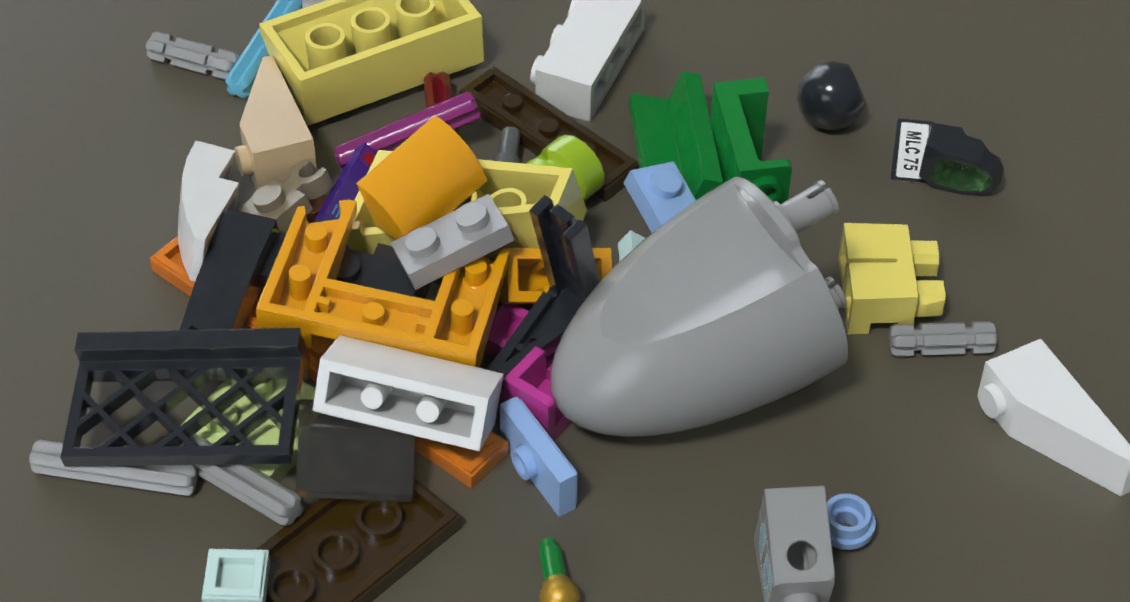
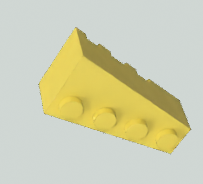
[347,150,587,259]

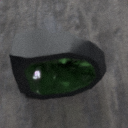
[918,123,1004,194]

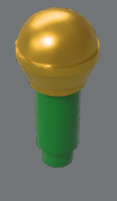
[539,538,580,602]

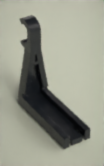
[484,195,600,390]

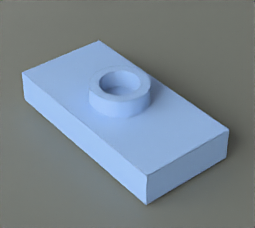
[500,396,578,517]

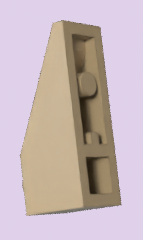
[234,55,317,190]

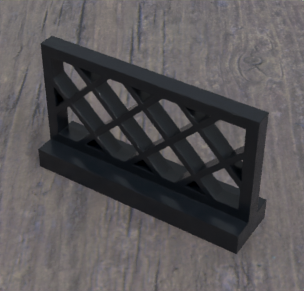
[60,328,310,467]

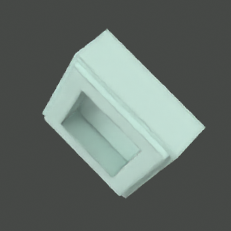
[202,549,270,602]

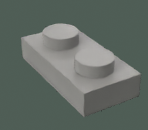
[391,194,514,290]

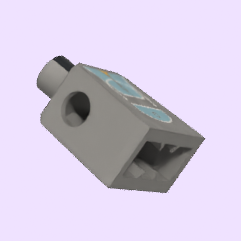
[754,486,835,602]

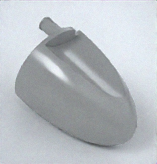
[551,177,848,437]

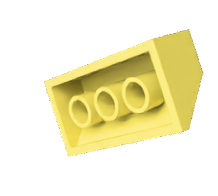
[259,0,484,126]

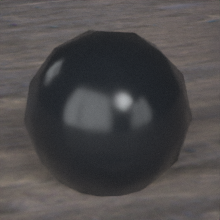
[797,61,866,131]

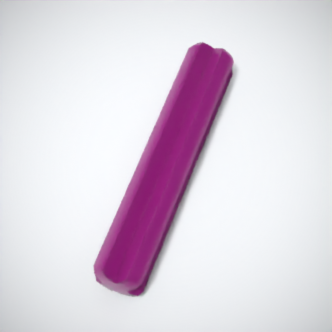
[334,92,481,170]

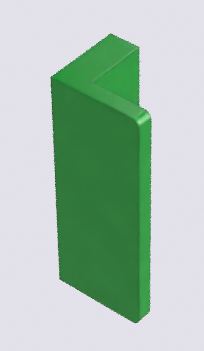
[628,71,723,200]

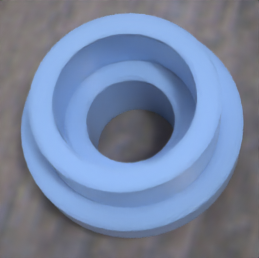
[827,493,876,550]

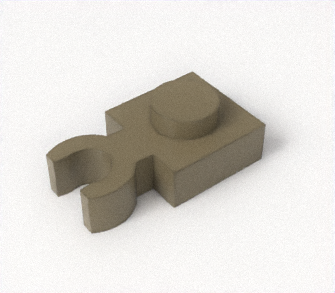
[237,159,334,234]

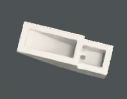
[178,140,239,281]

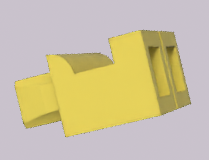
[839,223,946,334]

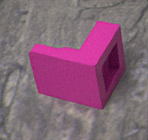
[503,346,572,441]

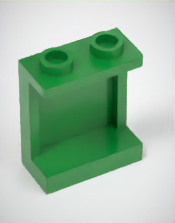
[710,77,792,204]

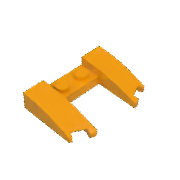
[256,199,510,368]

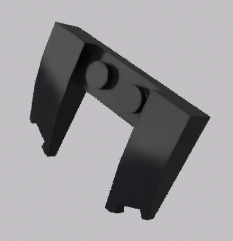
[180,208,433,330]

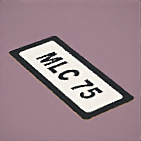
[891,118,934,184]

